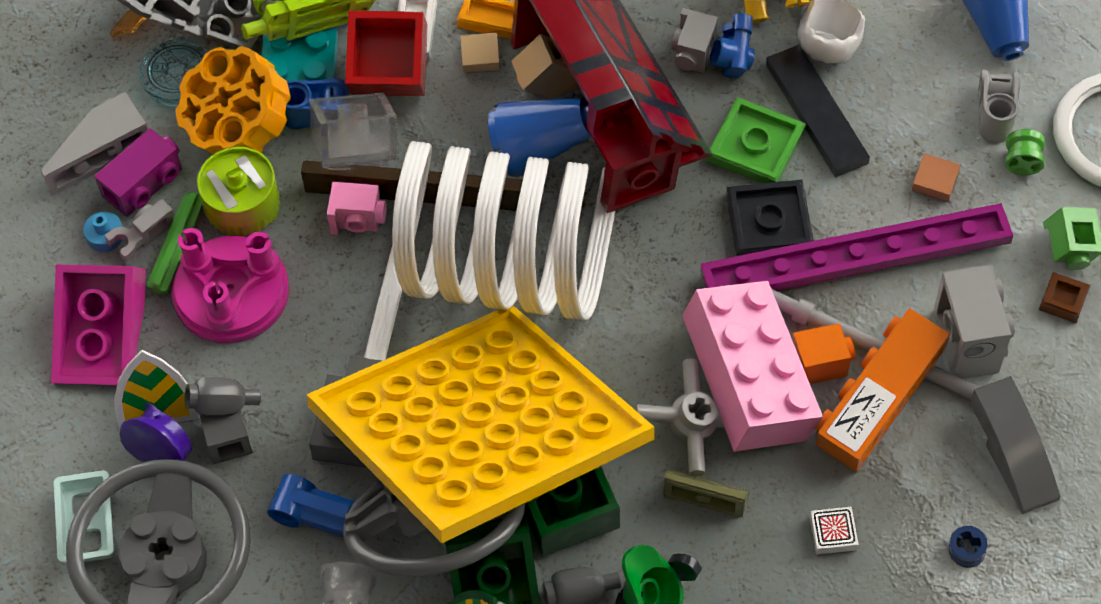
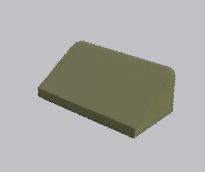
[664,469,750,517]

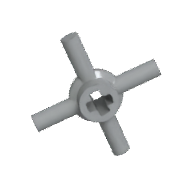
[634,359,724,476]

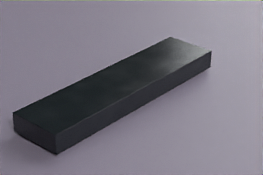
[766,44,870,177]

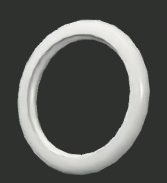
[1053,73,1101,187]

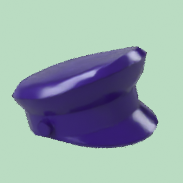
[119,403,192,462]

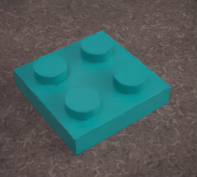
[261,28,339,94]

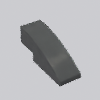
[970,376,1061,514]

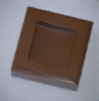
[1039,272,1090,323]

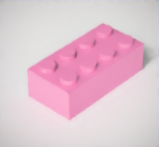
[682,281,823,452]

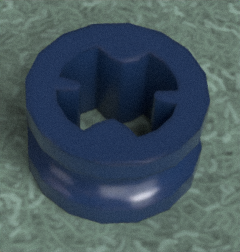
[949,526,988,568]

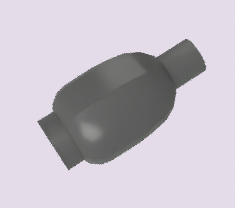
[184,377,261,416]
[542,567,621,604]

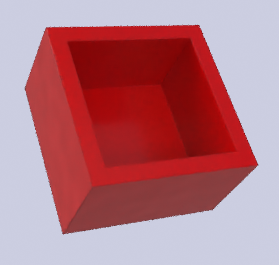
[345,11,428,96]

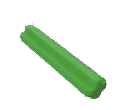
[147,192,203,295]

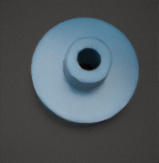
[83,212,123,252]

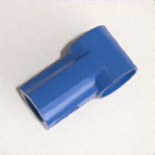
[267,474,354,537]

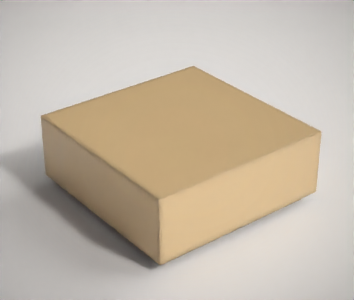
[460,33,500,73]

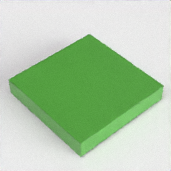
[706,97,806,183]

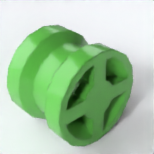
[1005,129,1045,176]

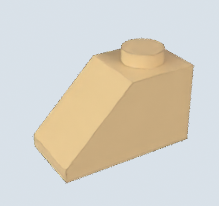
[511,34,580,98]

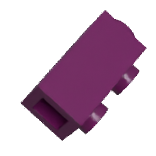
[94,128,182,217]

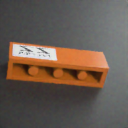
[815,308,950,472]

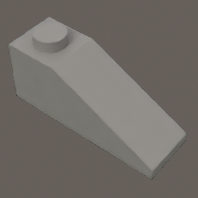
[41,92,148,196]

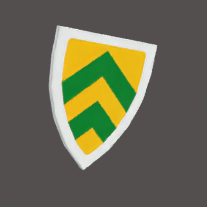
[114,350,199,431]

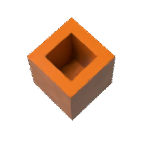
[792,323,855,384]

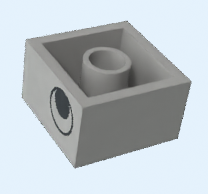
[933,265,1015,378]

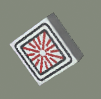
[810,507,859,555]

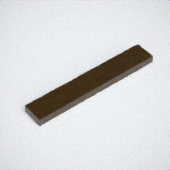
[301,160,523,211]

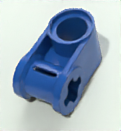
[285,78,351,129]

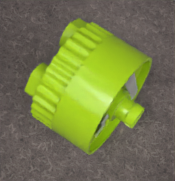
[197,147,280,237]

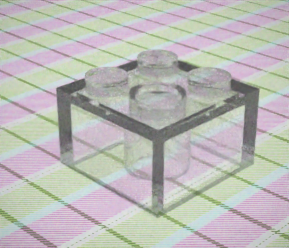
[309,92,399,171]

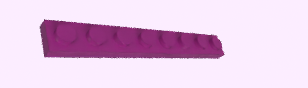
[700,203,1014,291]

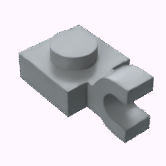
[104,199,173,262]

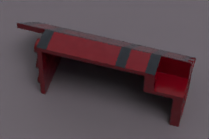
[511,0,713,213]

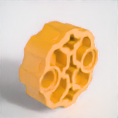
[175,46,290,155]

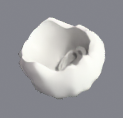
[798,0,865,64]

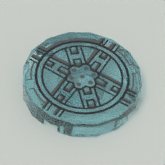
[140,39,208,107]

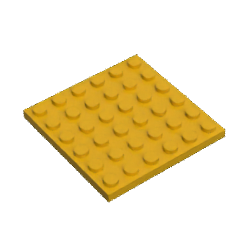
[307,305,654,543]

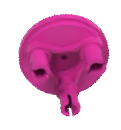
[172,228,289,343]

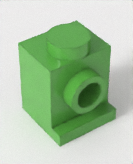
[1043,207,1101,270]

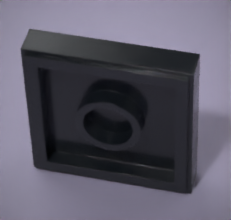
[726,179,814,256]

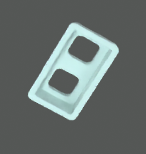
[54,470,114,564]

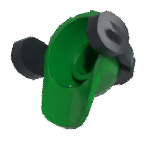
[615,545,702,604]

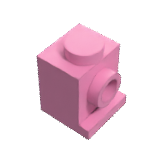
[327,182,387,235]

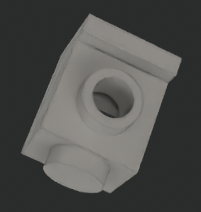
[671,8,718,73]

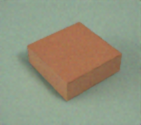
[912,153,961,202]

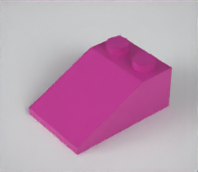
[51,264,146,385]

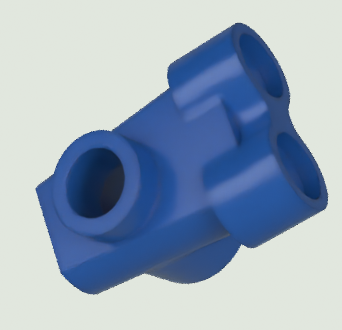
[710,13,755,78]

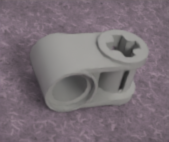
[978,70,1020,143]

